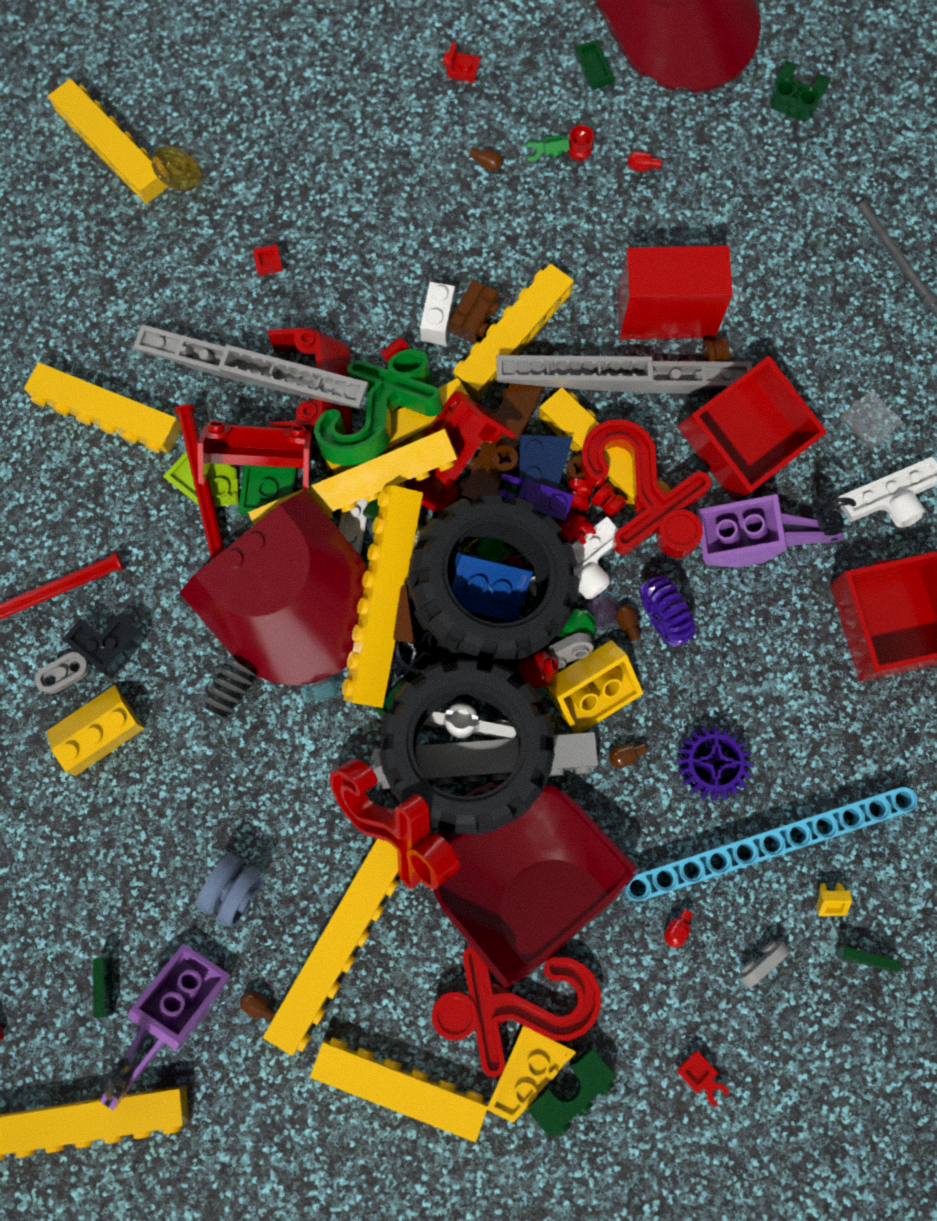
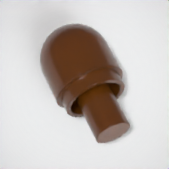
[469,147,503,172]
[615,605,641,642]
[609,743,647,769]
[240,990,277,1023]

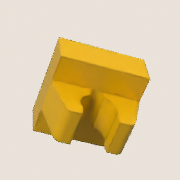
[816,883,852,916]

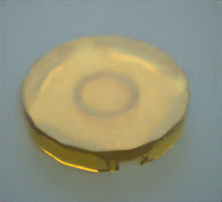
[151,146,200,192]

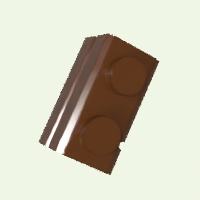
[449,280,501,344]

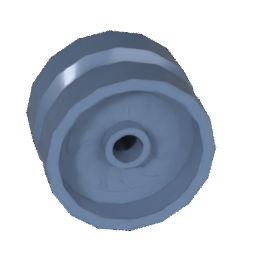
[196,853,265,928]

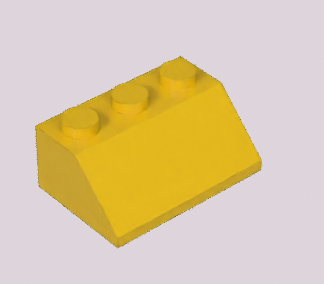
[545,640,643,734]
[46,684,145,776]

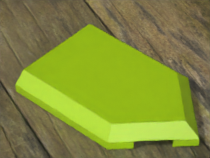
[163,451,239,507]

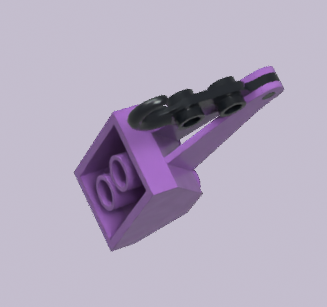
[696,494,856,568]
[100,943,230,1111]

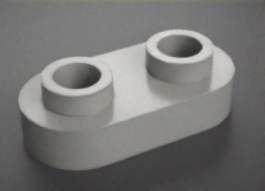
[544,633,593,670]
[35,652,90,694]
[740,940,791,988]

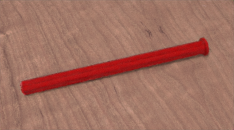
[174,404,225,560]
[0,551,125,620]

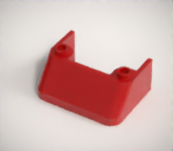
[268,328,353,441]
[404,391,516,515]
[197,421,312,490]

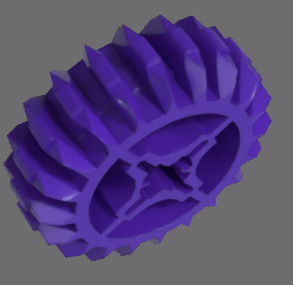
[639,575,695,647]
[676,726,753,801]

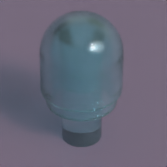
[300,678,339,703]

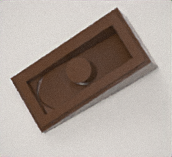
[393,585,420,644]

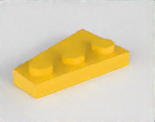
[487,1026,576,1123]

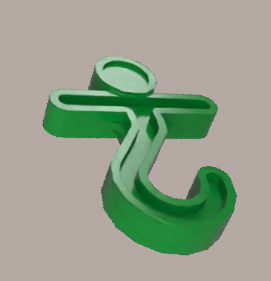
[314,349,443,466]

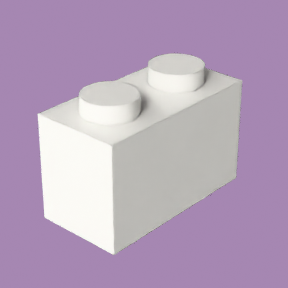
[420,282,456,346]

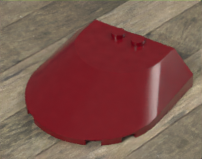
[593,0,761,92]
[179,490,368,685]
[433,782,637,988]

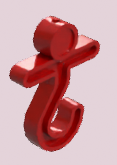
[580,419,711,558]
[329,758,460,890]
[432,946,601,1077]

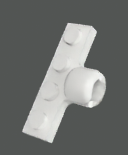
[838,457,937,528]
[528,517,618,599]
[424,703,516,739]

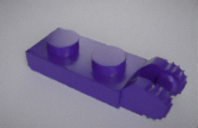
[497,474,574,521]

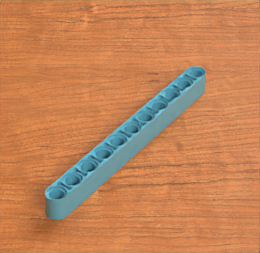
[623,787,917,901]

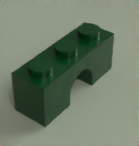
[526,1046,616,1139]

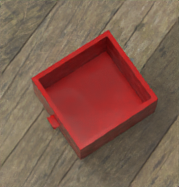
[617,245,733,340]
[676,356,827,501]
[830,551,937,682]

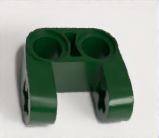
[770,60,831,121]

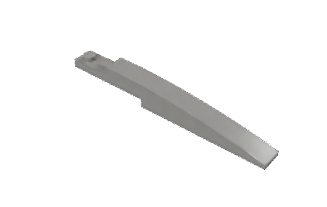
[133,325,369,409]
[496,355,752,394]

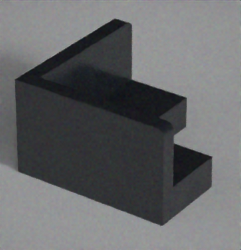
[62,614,147,679]

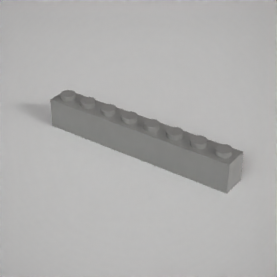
[373,732,598,789]

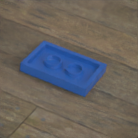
[448,552,533,622]

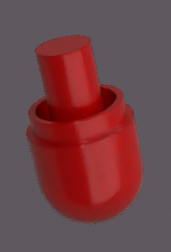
[627,151,662,172]
[664,908,693,948]

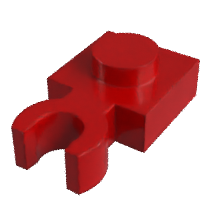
[557,511,596,544]
[675,1049,729,1106]

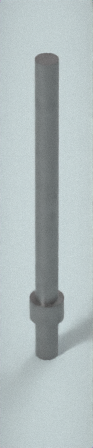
[857,201,937,319]

